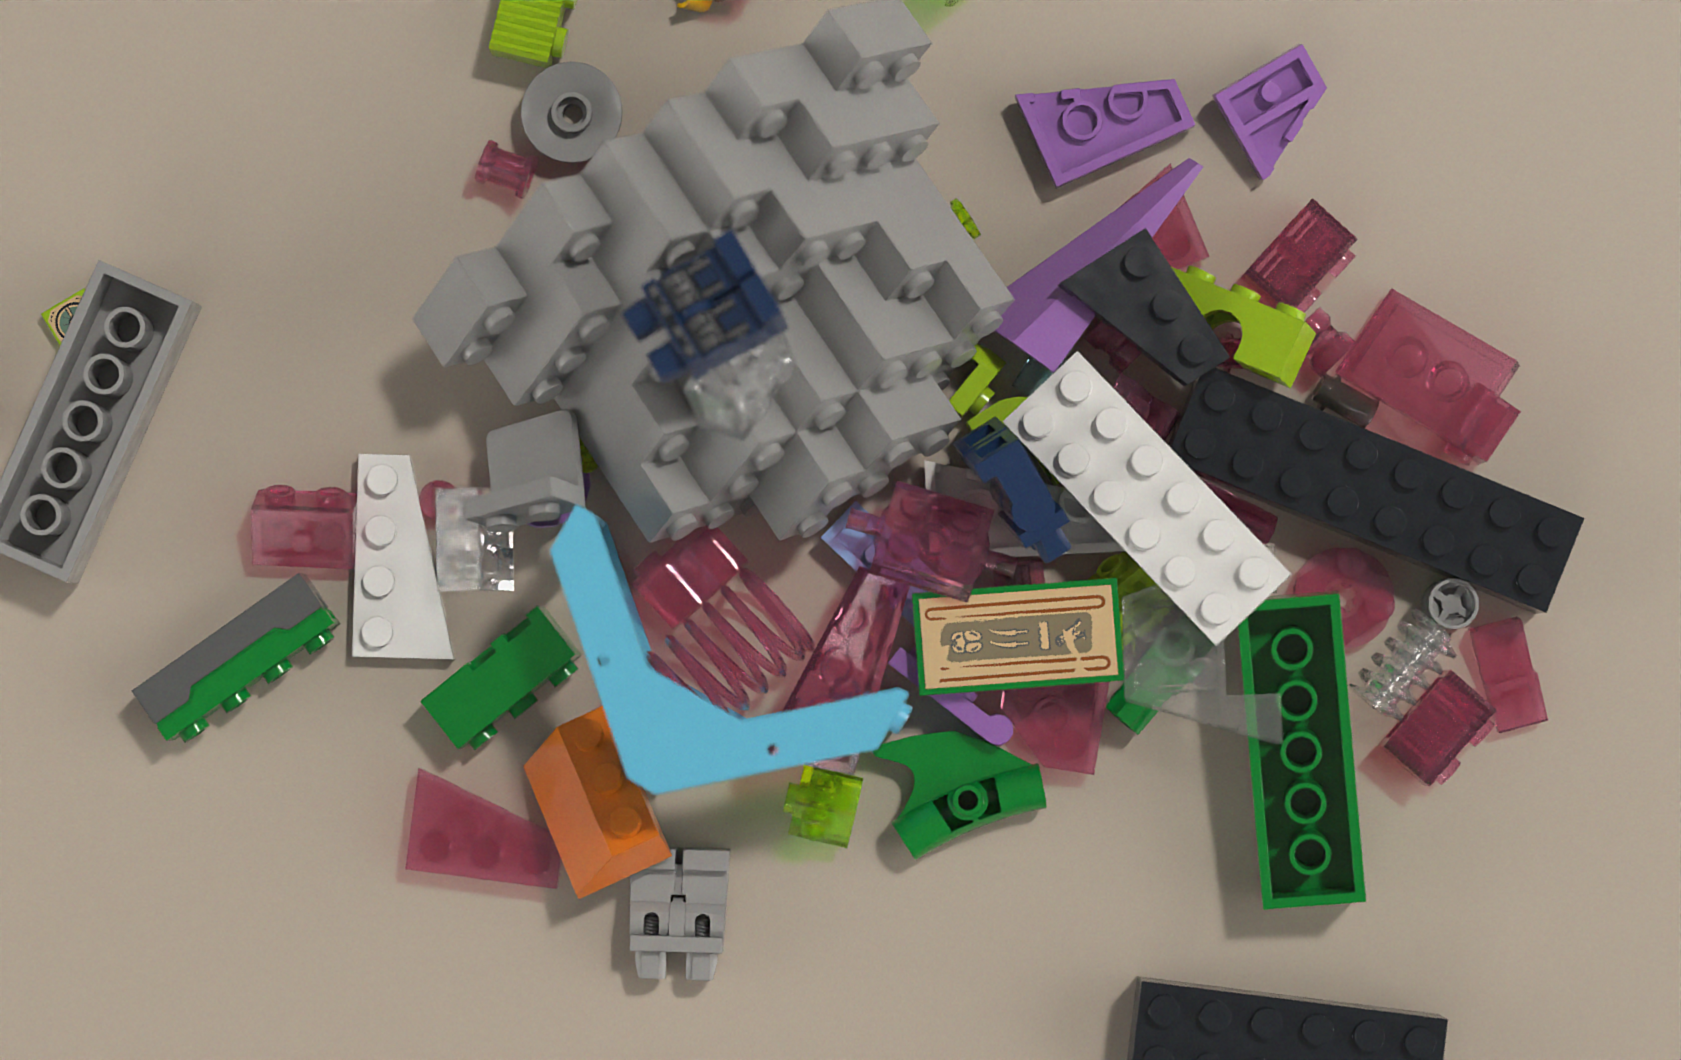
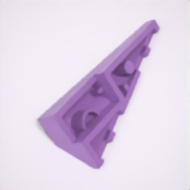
[994,158,1203,373]

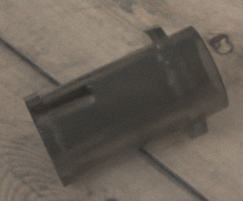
[1311,373,1380,428]

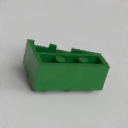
[420,606,582,751]

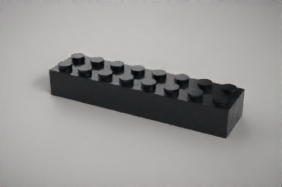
[1168,367,1585,614]

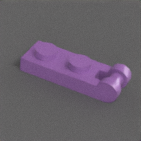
[888,645,1013,745]

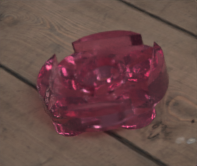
[1293,548,1395,648]

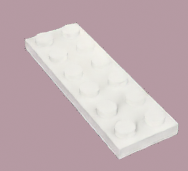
[1003,351,1292,646]

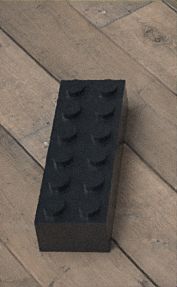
[1127,976,1448,1060]

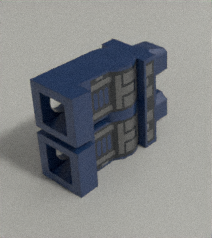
[622,229,788,383]
[952,416,1072,563]

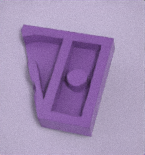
[1212,44,1327,180]

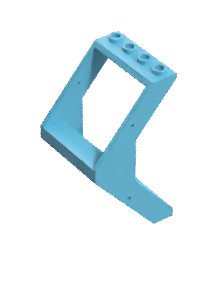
[550,504,912,794]

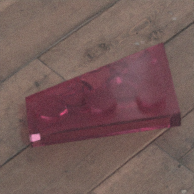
[405,768,562,889]

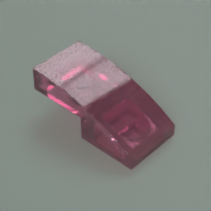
[1469,616,1548,734]

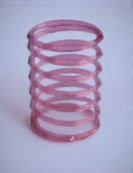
[646,568,815,714]

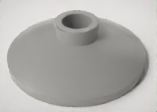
[521,61,623,163]

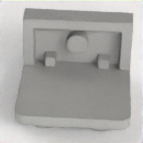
[463,409,586,533]

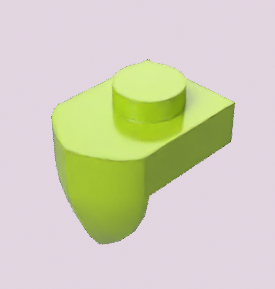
[949,343,1006,419]

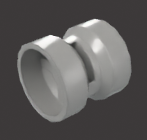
[1421,579,1479,629]

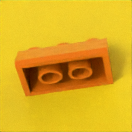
[523,706,672,899]

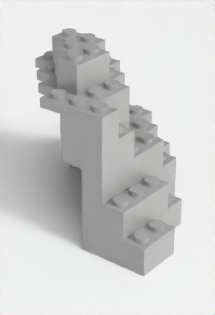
[412,0,1015,543]

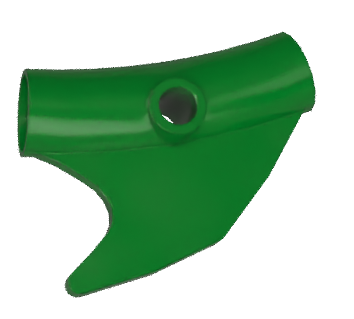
[873,731,1047,860]

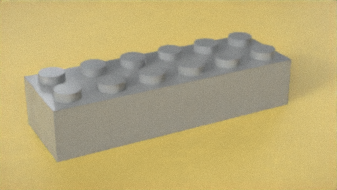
[0,260,202,584]

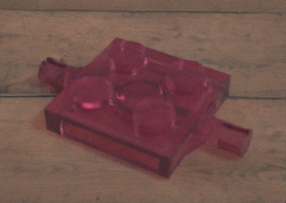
[845,481,1018,603]

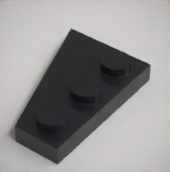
[1058,228,1230,387]

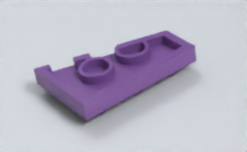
[1015,79,1195,189]

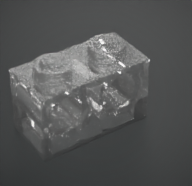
[435,487,514,592]

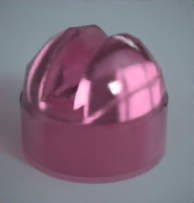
[419,480,461,521]

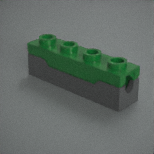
[132,573,340,743]

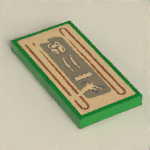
[912,578,1125,696]

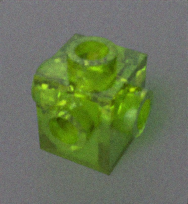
[782,764,864,848]

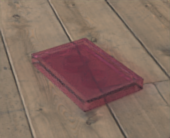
[1335,288,1520,450]

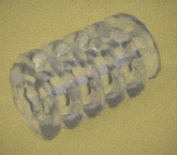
[1348,608,1457,722]

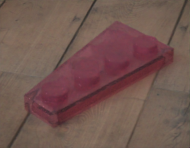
[768,566,912,775]

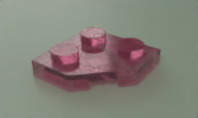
[1000,682,1109,775]

